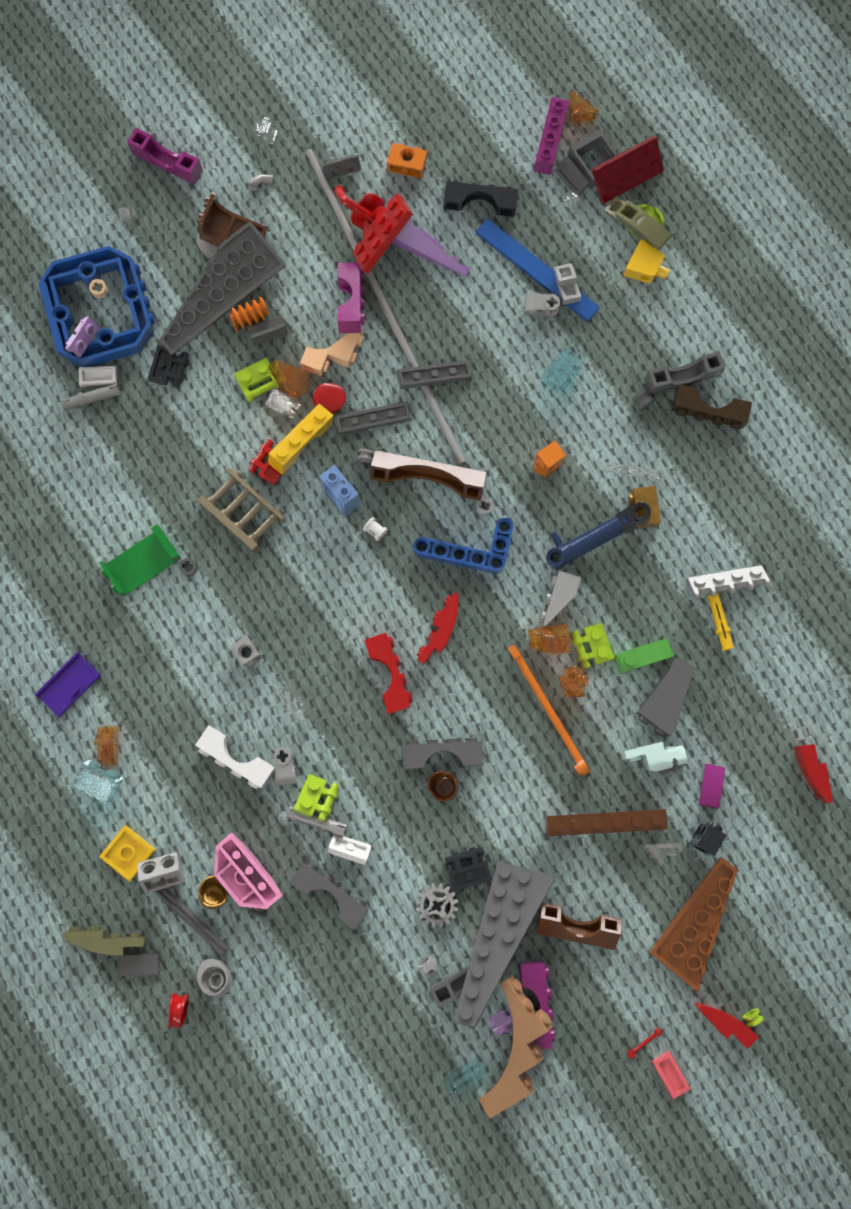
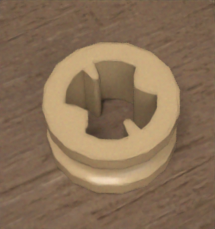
[89,279,108,299]

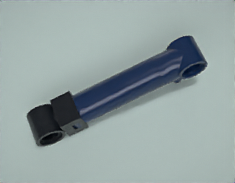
[546,502,651,570]

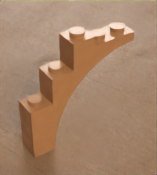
[479,976,552,1119]

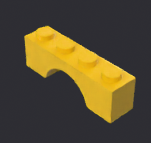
[268,404,333,475]

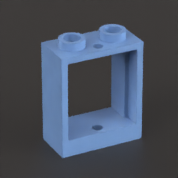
[319,465,360,516]

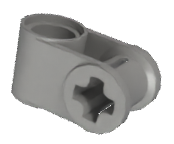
[524,292,560,316]
[274,747,297,786]

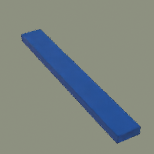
[476,218,600,322]

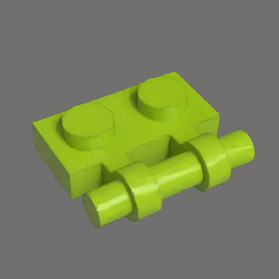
[571,623,615,669]
[293,774,340,822]

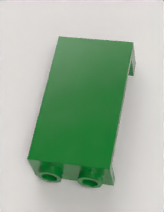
[99,524,181,597]

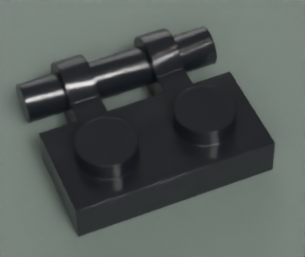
[147,345,189,389]
[445,847,492,891]

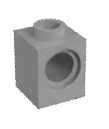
[231,635,261,668]

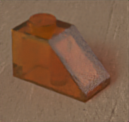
[269,360,310,398]
[528,624,571,655]

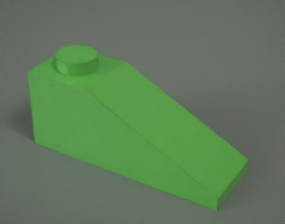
[614,638,674,675]

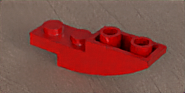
[416,592,458,666]

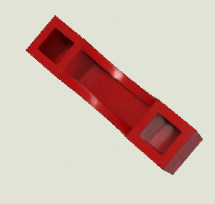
[364,633,413,715]

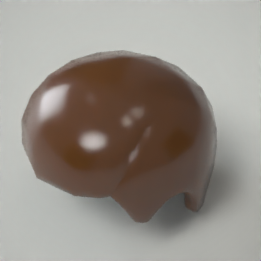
[427,771,459,802]

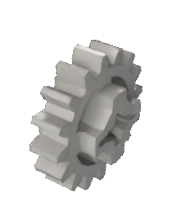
[416,883,458,928]

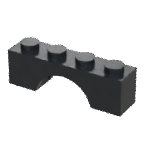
[443,180,518,217]

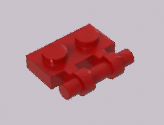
[248,439,282,486]

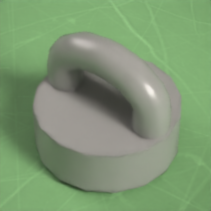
[417,955,438,977]

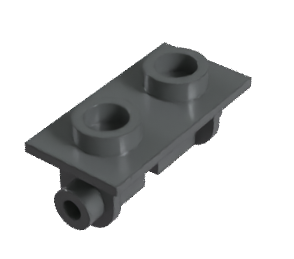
[322,153,361,180]

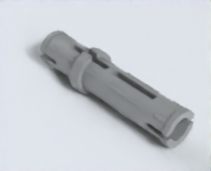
[62,383,120,411]
[287,806,347,837]

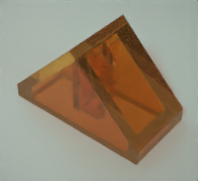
[567,89,599,124]

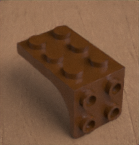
[197,192,268,247]

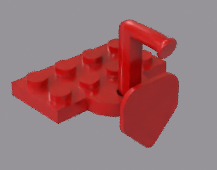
[334,185,413,274]

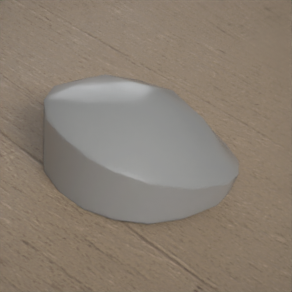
[197,958,232,998]

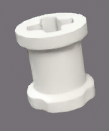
[363,517,388,542]

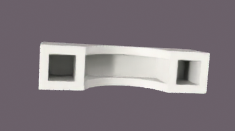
[196,725,275,789]

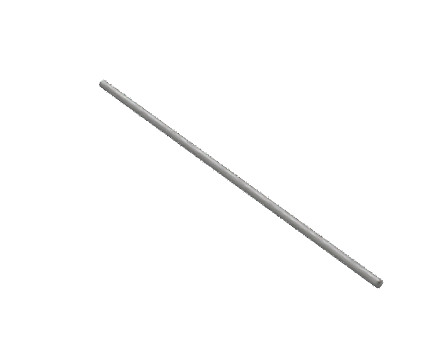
[306,149,466,465]

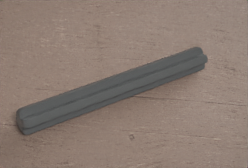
[154,888,229,956]

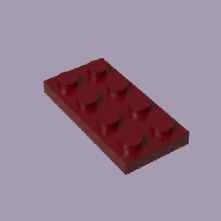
[592,136,664,204]

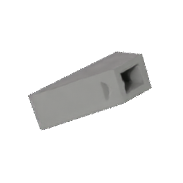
[539,571,581,628]

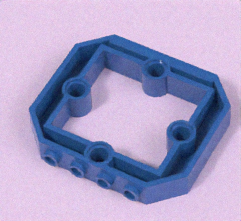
[38,246,156,367]

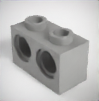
[138,852,184,894]

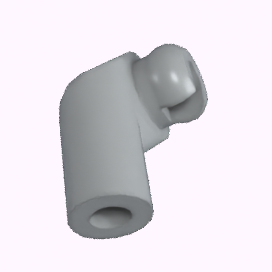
[248,174,274,191]

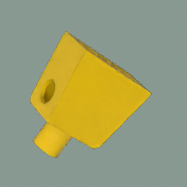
[623,239,670,284]

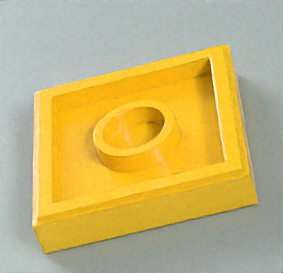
[99,825,156,882]

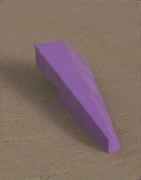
[391,219,470,276]

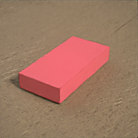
[652,1051,691,1100]

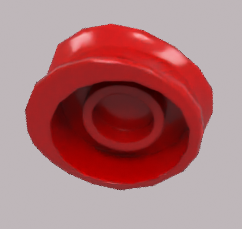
[313,383,346,414]
[168,993,190,1030]

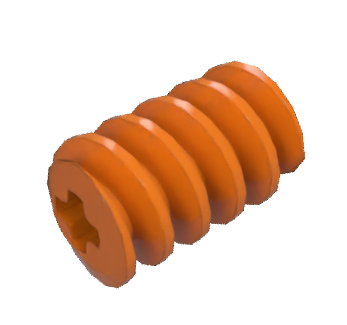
[229,297,270,332]

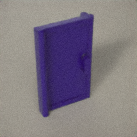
[35,652,101,718]

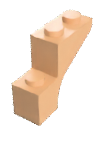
[300,329,365,377]

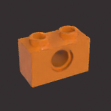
[387,143,427,179]
[533,440,566,478]

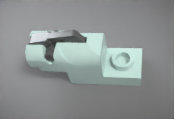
[622,742,688,775]

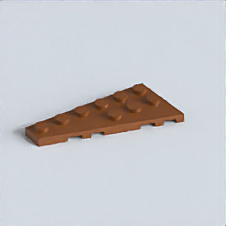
[649,857,738,992]

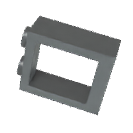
[568,129,618,189]

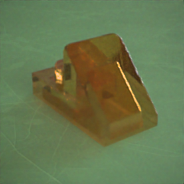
[94,726,119,766]

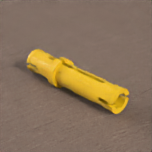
[707,593,734,651]

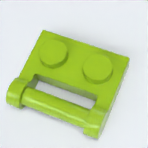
[234,357,282,403]

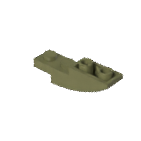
[604,196,672,250]
[62,926,148,956]

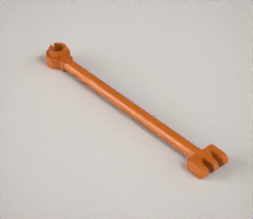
[509,645,591,776]

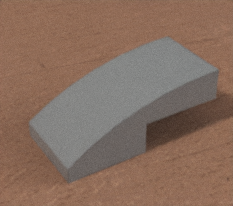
[554,263,582,305]

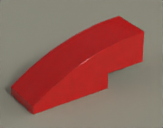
[794,744,833,803]
[694,1002,759,1049]

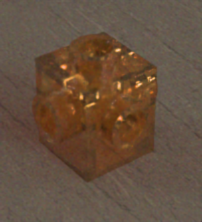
[560,666,588,697]

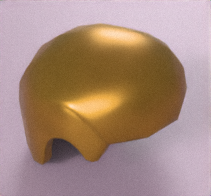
[198,875,229,910]

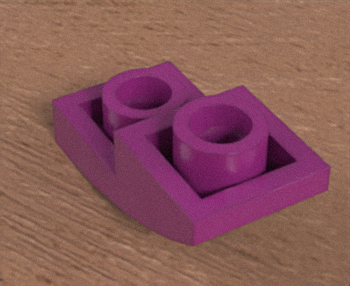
[699,764,725,809]

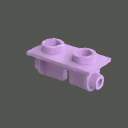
[65,316,99,358]
[488,1007,513,1036]

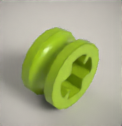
[742,1008,764,1027]

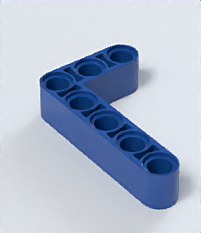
[413,518,513,574]

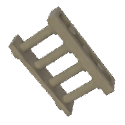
[197,467,286,553]

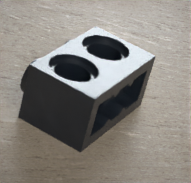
[688,822,727,856]

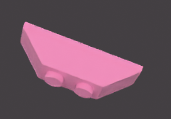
[214,833,283,909]

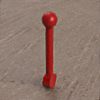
[627,1028,662,1058]

